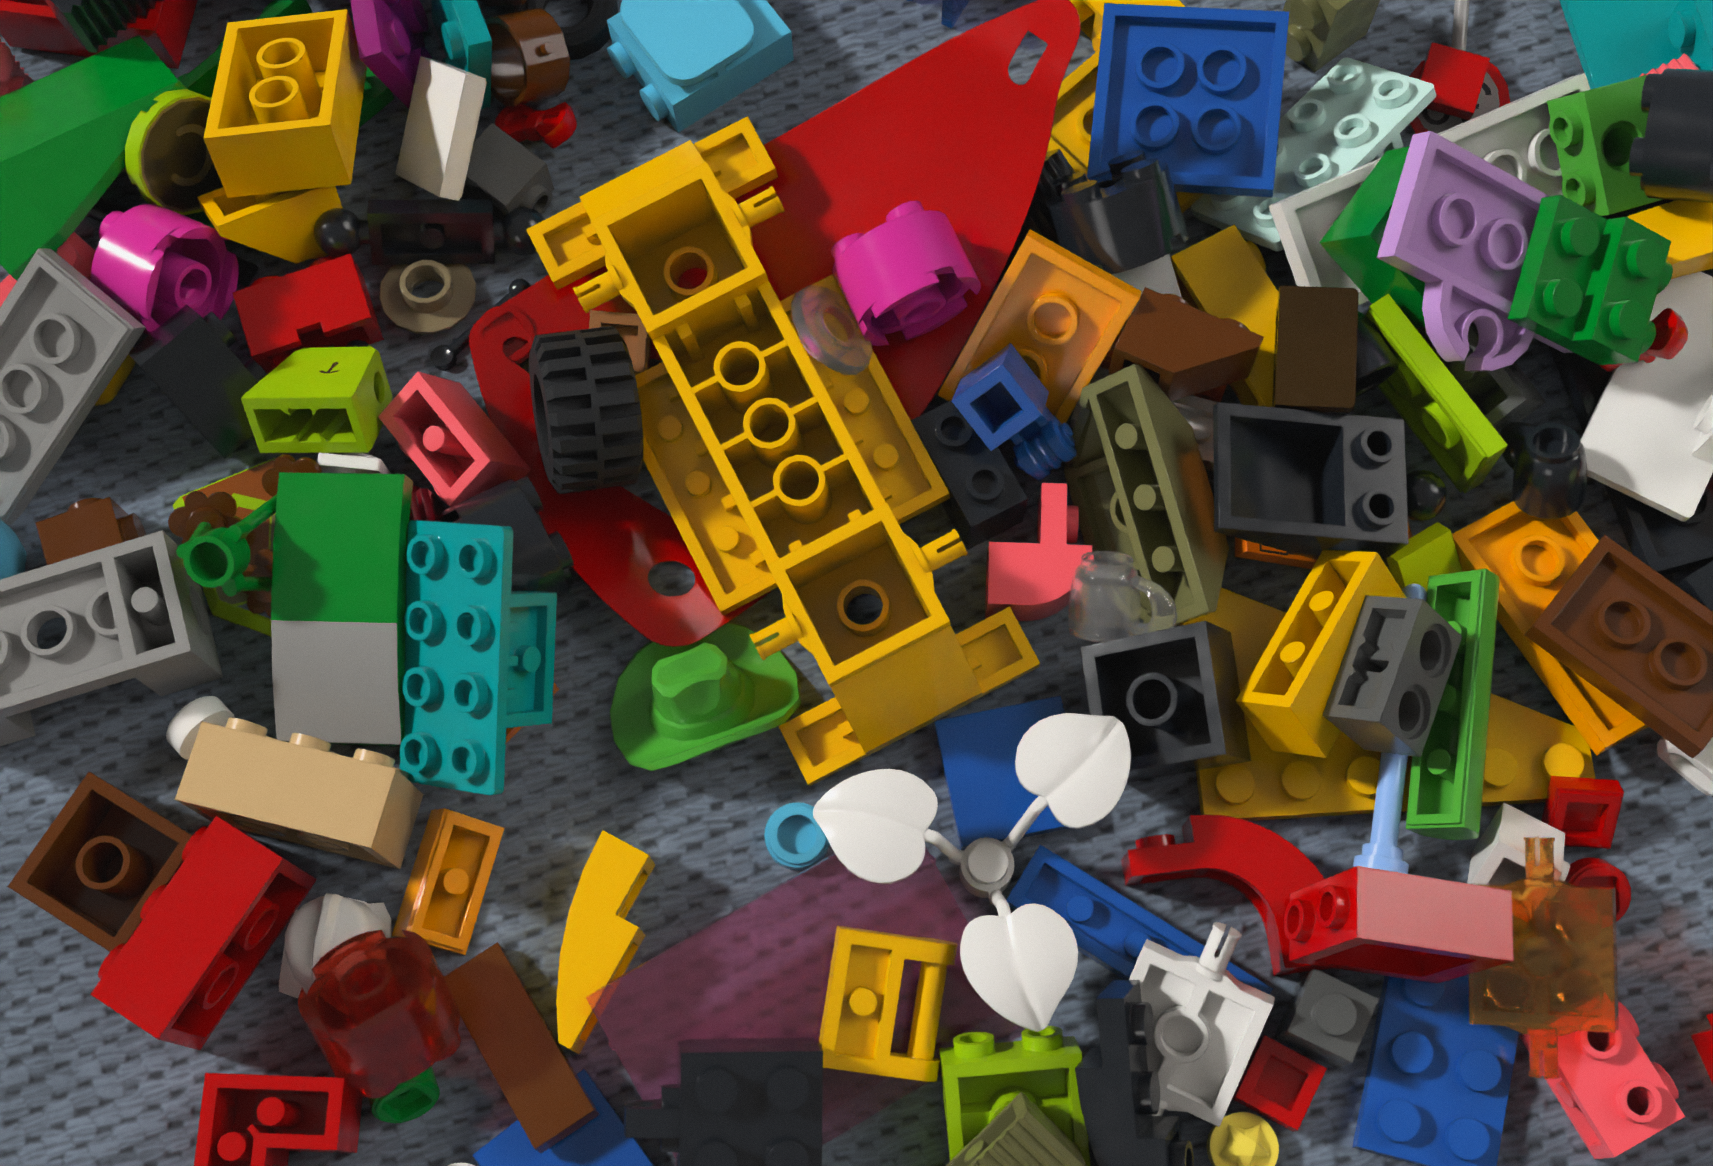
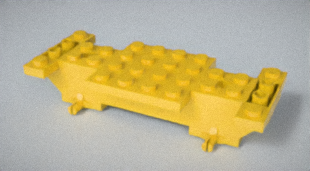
[526,116,1040,786]

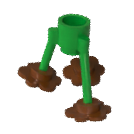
[168,454,322,618]

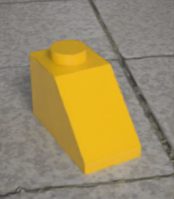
[197,186,342,264]

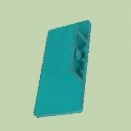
[1559,0,1713,89]
[400,520,557,795]

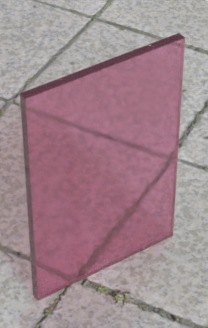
[586,846,1020,1164]

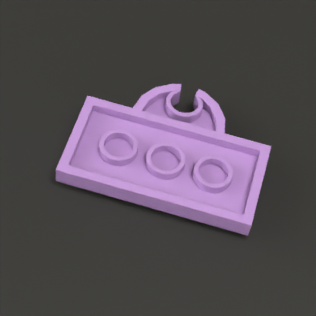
[1377,131,1572,372]

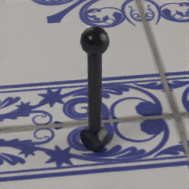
[430,278,531,371]

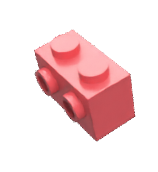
[378,371,531,507]
[1519,991,1686,1159]

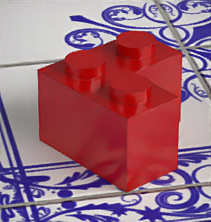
[194,1073,364,1166]

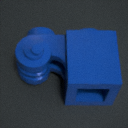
[951,343,1077,481]

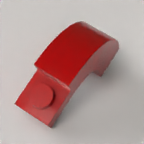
[1121,814,1334,976]

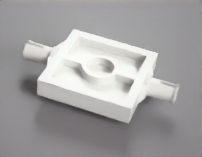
[1100,922,1275,1127]

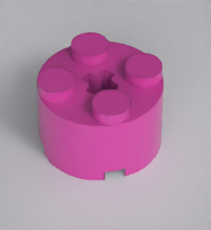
[831,201,981,346]
[90,204,239,335]

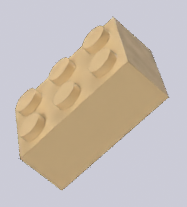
[175,717,423,869]

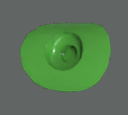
[610,623,801,771]

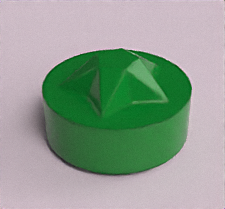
[366,1061,440,1123]

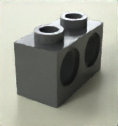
[1323,595,1462,757]

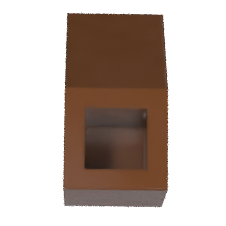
[1108,287,1264,401]

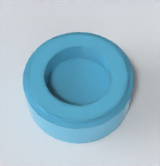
[764,802,830,870]

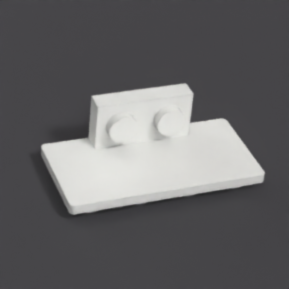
[1580,272,1713,522]

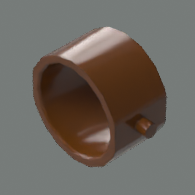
[485,8,570,107]

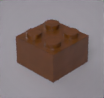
[7,772,193,952]

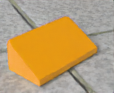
[392,808,505,955]

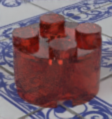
[298,930,461,1098]

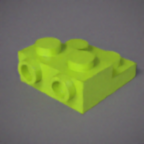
[939,1025,1090,1166]

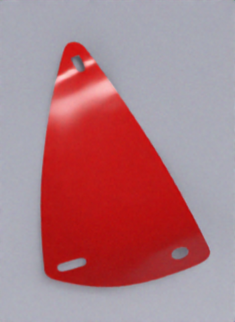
[469,0,1081,647]

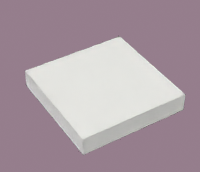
[396,56,487,201]

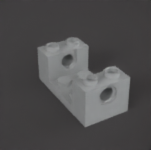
[0,530,223,747]

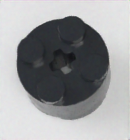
[1629,68,1713,203]
[1046,151,1189,275]
[439,476,574,598]

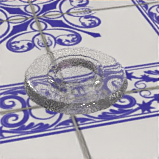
[791,285,873,375]

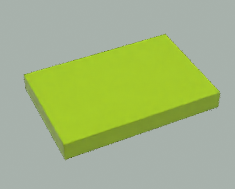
[1366,294,1508,494]

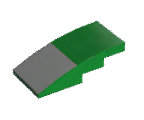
[271,472,413,746]

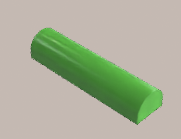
[1406,569,1500,840]

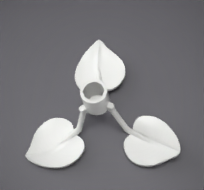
[813,713,1131,1032]

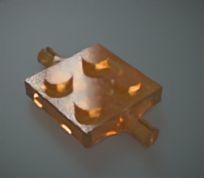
[1469,836,1619,1079]

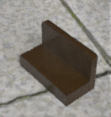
[1272,286,1358,413]

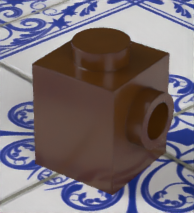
[35,497,146,565]

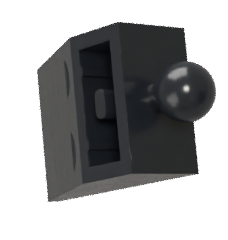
[1213,402,1447,560]

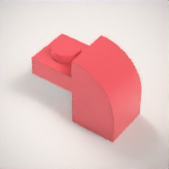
[985,483,1092,621]

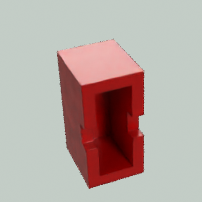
[232,253,384,374]

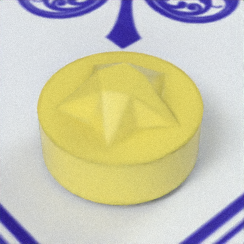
[1207,1112,1279,1166]

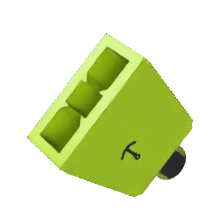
[241,340,392,453]

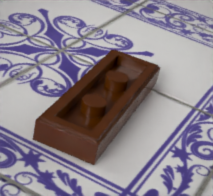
[440,942,600,1153]

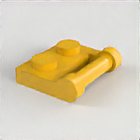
[818,925,958,1082]

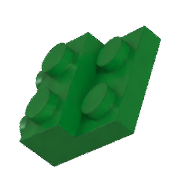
[1508,195,1673,365]

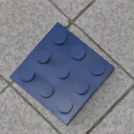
[1087,3,1289,198]

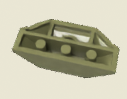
[1063,364,1229,631]

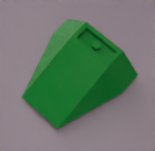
[0,35,187,281]

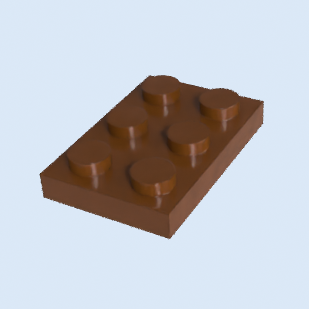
[1525,534,1713,759]

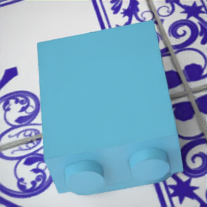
[607,0,794,133]

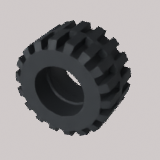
[529,326,643,495]

